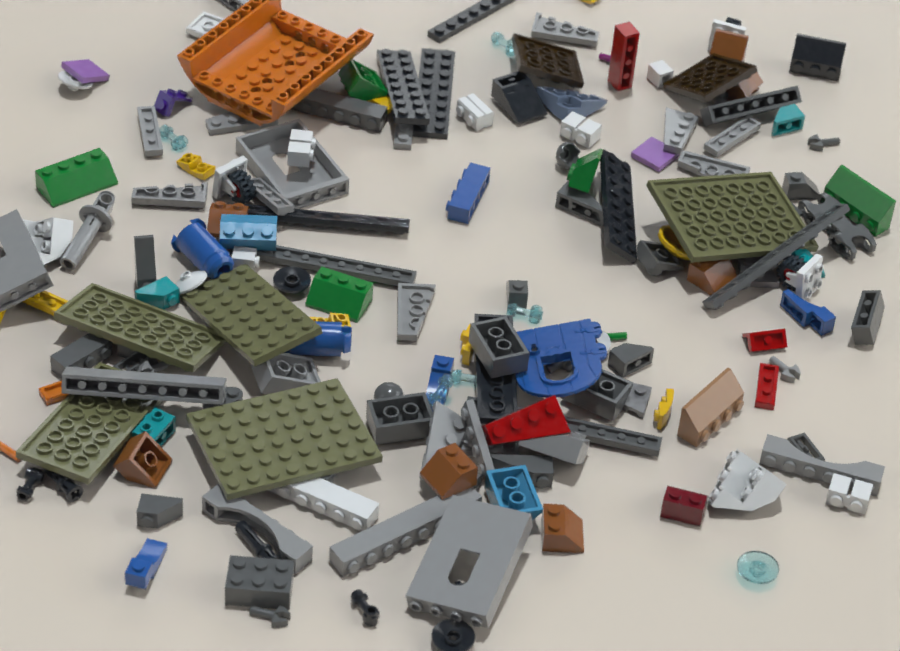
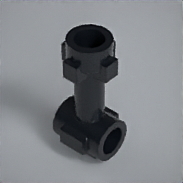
[17,467,45,501]
[351,589,380,627]

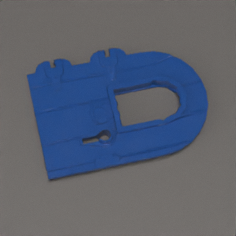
[516,318,608,398]

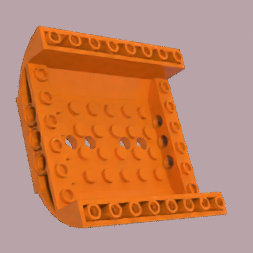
[177,0,374,126]

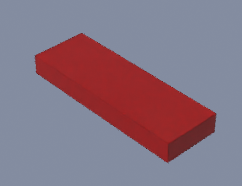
[754,363,779,410]

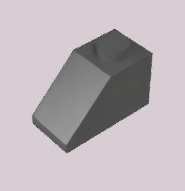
[782,172,820,200]
[506,280,528,310]
[608,343,654,377]
[137,493,183,528]

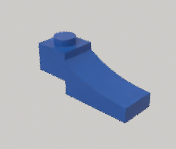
[780,289,836,336]
[426,355,454,412]
[125,538,167,589]

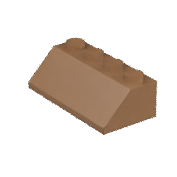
[677,367,744,447]

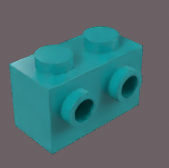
[132,407,176,446]

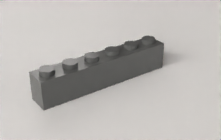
[700,85,802,126]
[291,88,388,132]

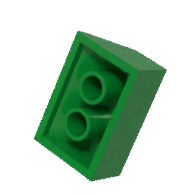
[338,59,388,101]
[566,148,603,193]
[305,266,373,323]

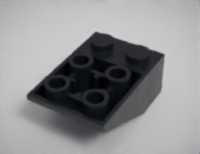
[491,71,547,124]

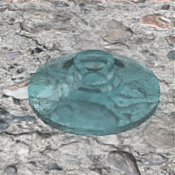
[737,551,779,584]

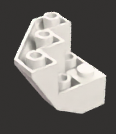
[23,217,73,265]
[708,449,787,511]

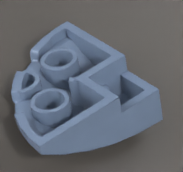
[536,86,607,120]

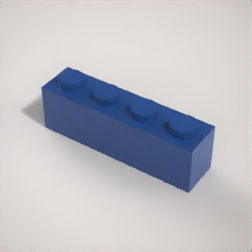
[446,162,491,224]

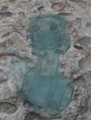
[491,32,515,56]
[159,124,189,151]
[506,303,543,324]
[451,369,476,388]
[426,374,454,407]

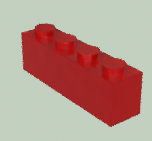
[607,21,640,91]

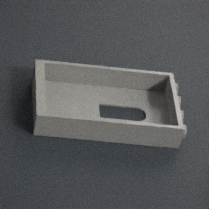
[236,119,349,209]
[0,209,54,312]
[406,495,533,628]

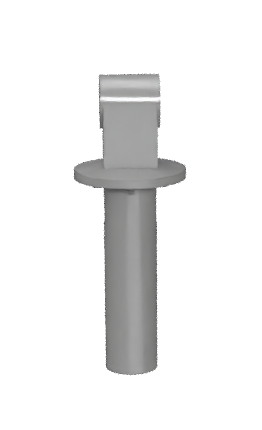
[60,191,115,270]

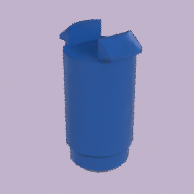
[171,218,234,280]
[284,321,352,357]

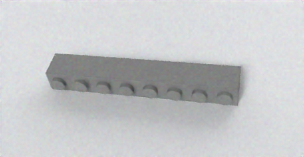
[62,367,227,405]
[329,487,482,577]

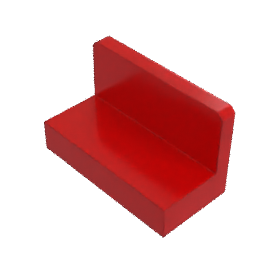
[742,328,788,352]

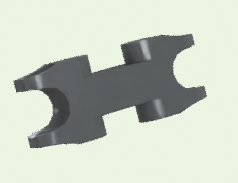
[798,193,877,260]

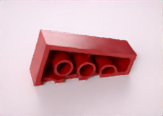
[482,395,571,446]

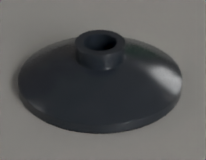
[273,266,311,293]
[431,619,475,651]

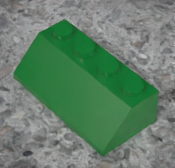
[35,148,118,208]
[824,165,896,237]

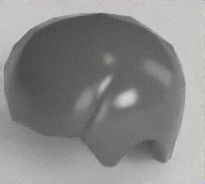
[556,142,581,170]
[374,382,404,399]

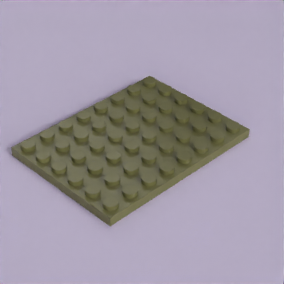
[646,172,819,263]
[186,378,383,500]

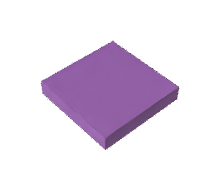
[61,59,110,83]
[631,136,679,172]

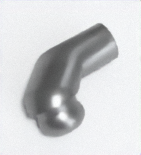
[713,92,729,105]
[545,361,573,374]

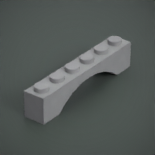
[759,434,885,496]
[202,484,313,574]

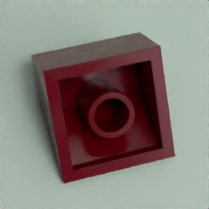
[660,486,709,527]

